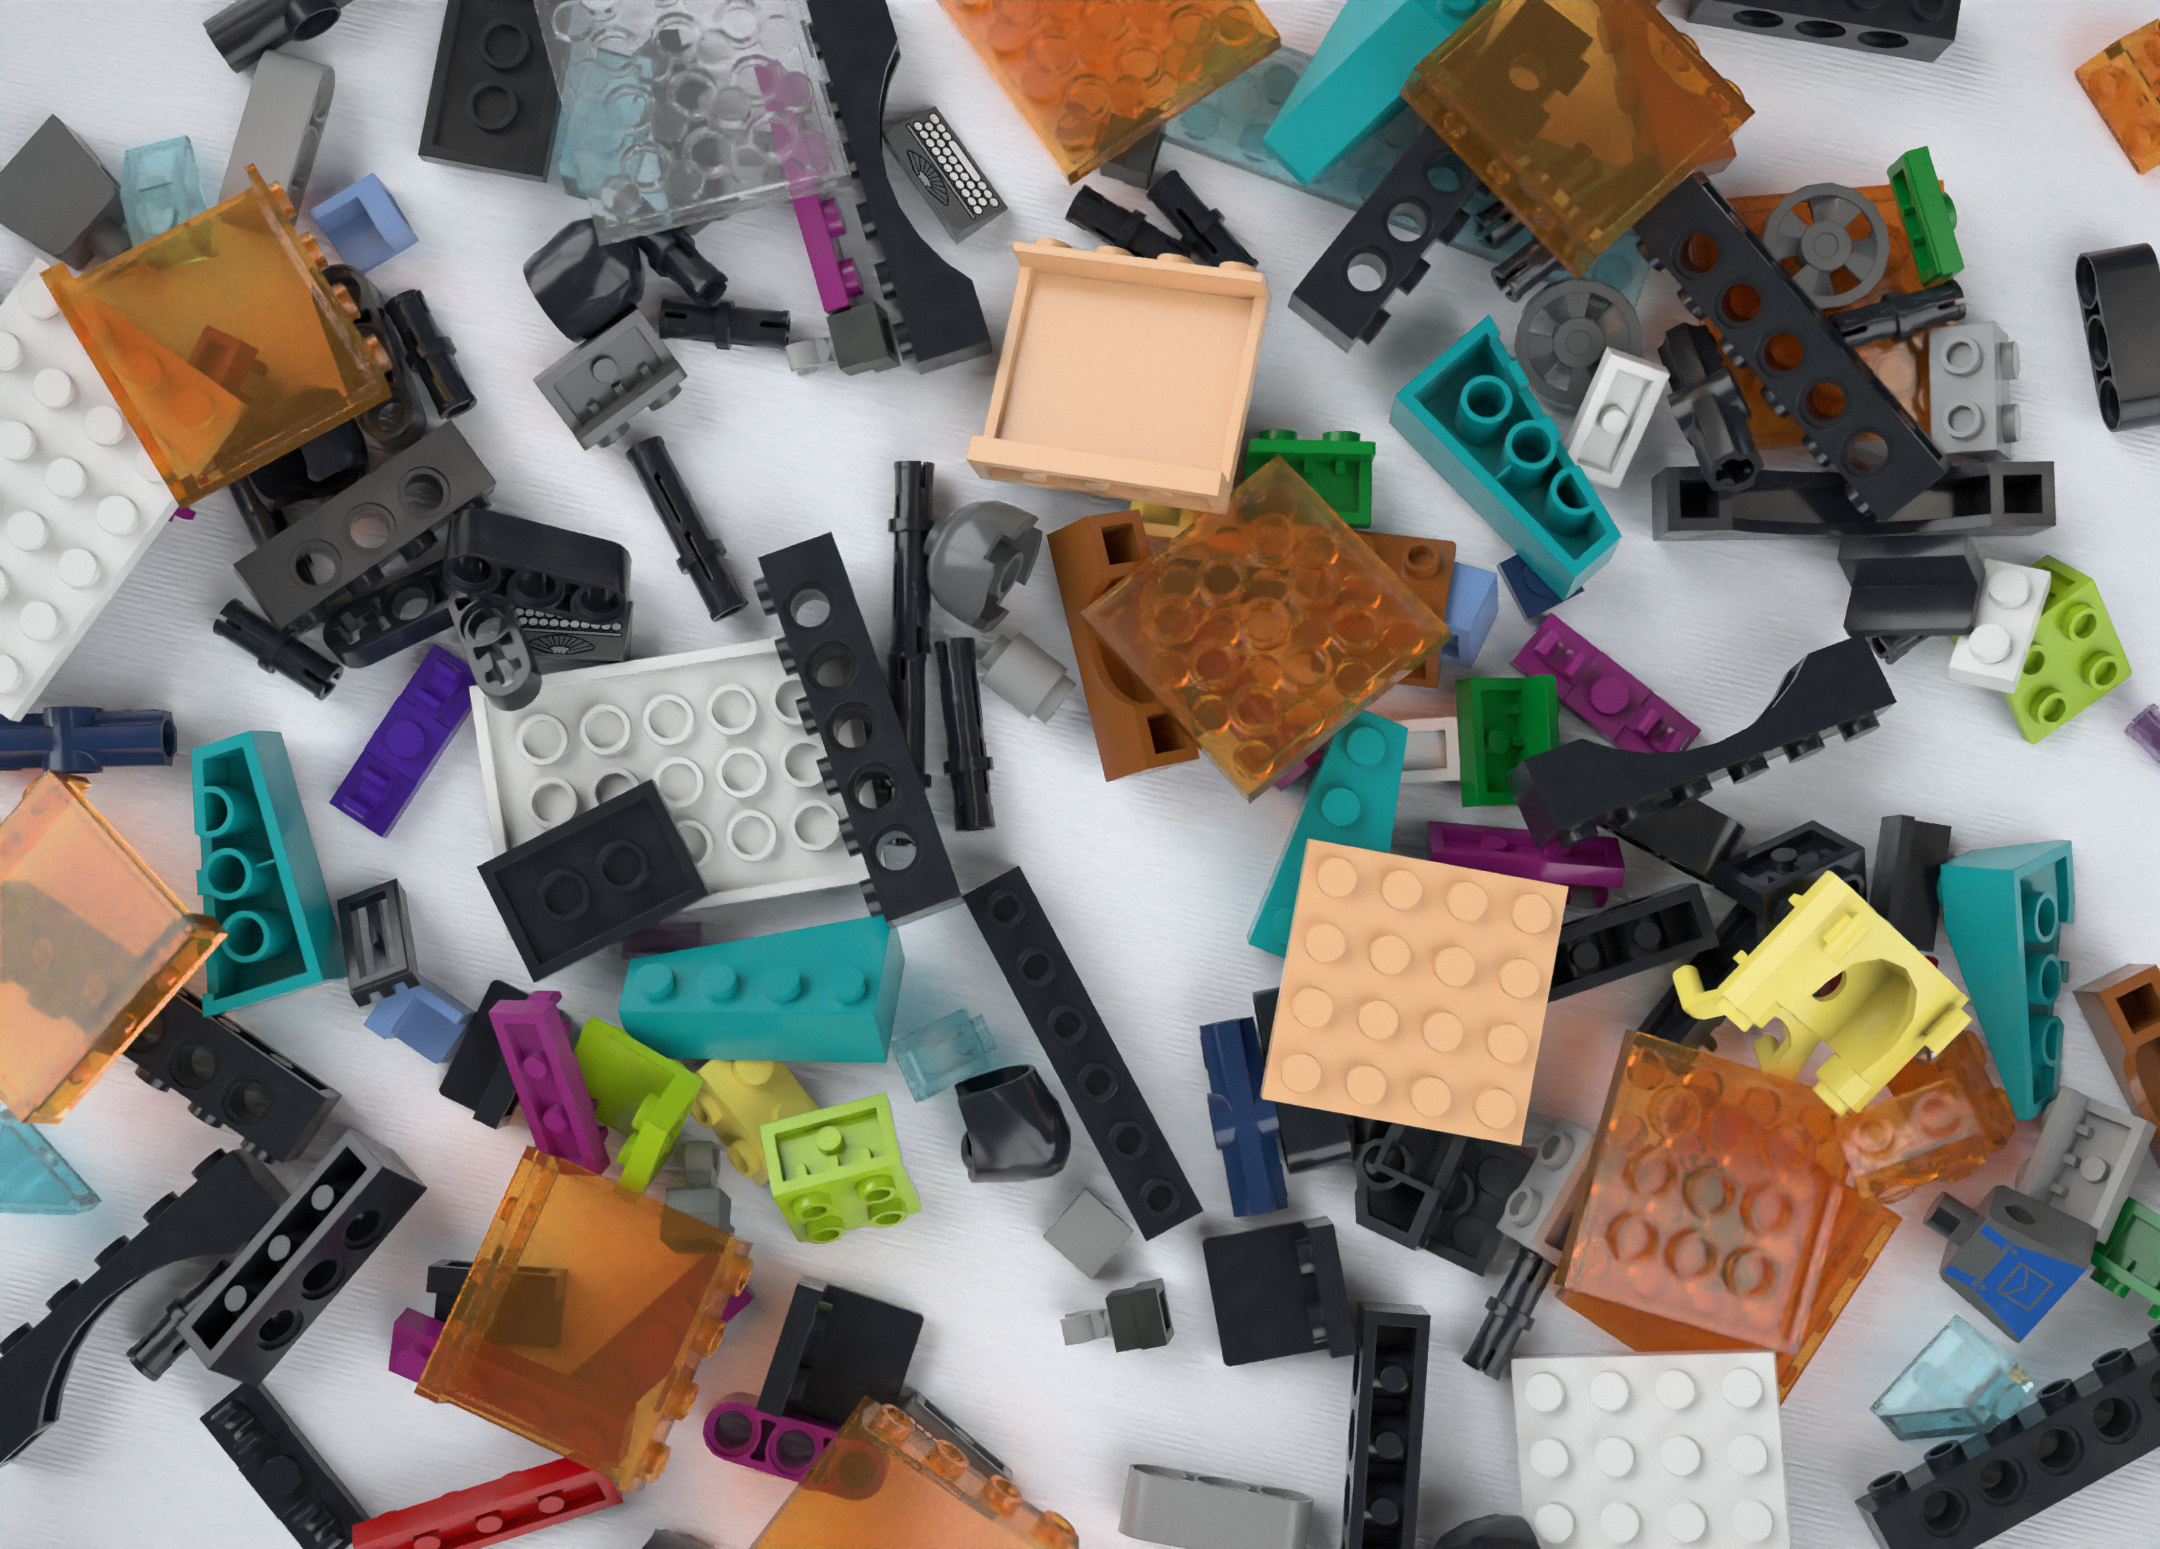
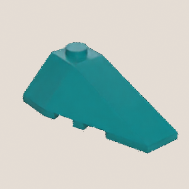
[1262,0,1500,189]
[1937,840,2075,1121]

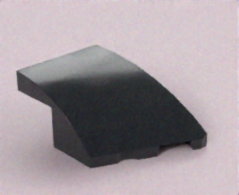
[1352,1116,1536,1277]

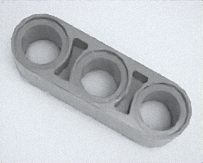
[217,49,335,241]
[1118,1464,1314,1549]

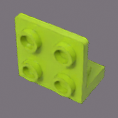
[1950,554,2132,744]
[573,1016,704,1204]
[759,1092,922,1244]

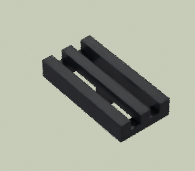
[337,878,421,1008]

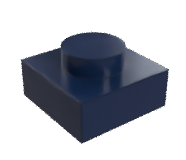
[1496,554,1585,621]

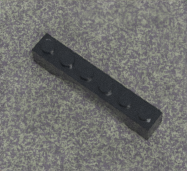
[800,0,993,375]
[1651,461,2056,541]
[1505,633,1897,850]
[0,1148,291,1468]

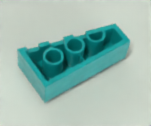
[1389,314,1622,601]
[1247,702,1408,959]
[191,730,348,1018]
[617,915,905,1063]

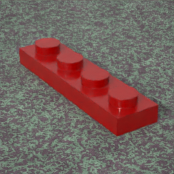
[352,1452,624,1549]

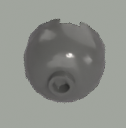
[924,500,1042,633]

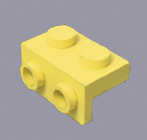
[690,1059,820,1186]

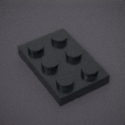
[418,0,582,183]
[477,779,712,983]

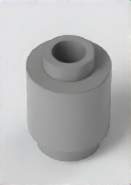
[979,632,1076,724]

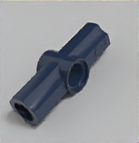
[0,706,177,774]
[1199,1016,1288,1217]

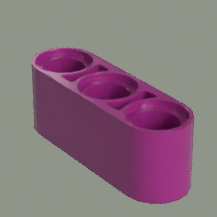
[703,1392,890,1499]

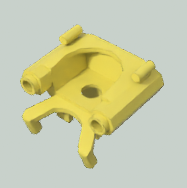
[1672,870,1973,1117]

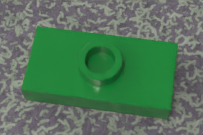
[1886,146,1965,289]

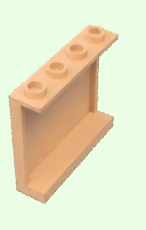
[966,238,1271,515]

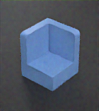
[308,173,419,274]
[1442,562,1499,669]
[363,974,476,1064]

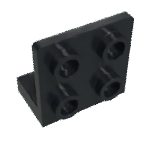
[1712,820,1868,945]
[1202,1216,1358,1367]
[756,1275,924,1438]

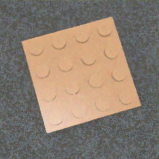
[1260,838,1568,1146]

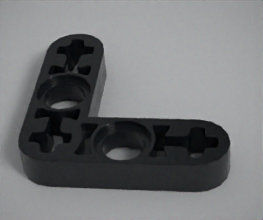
[323,558,542,711]

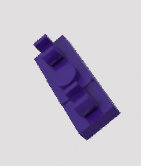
[329,643,477,838]

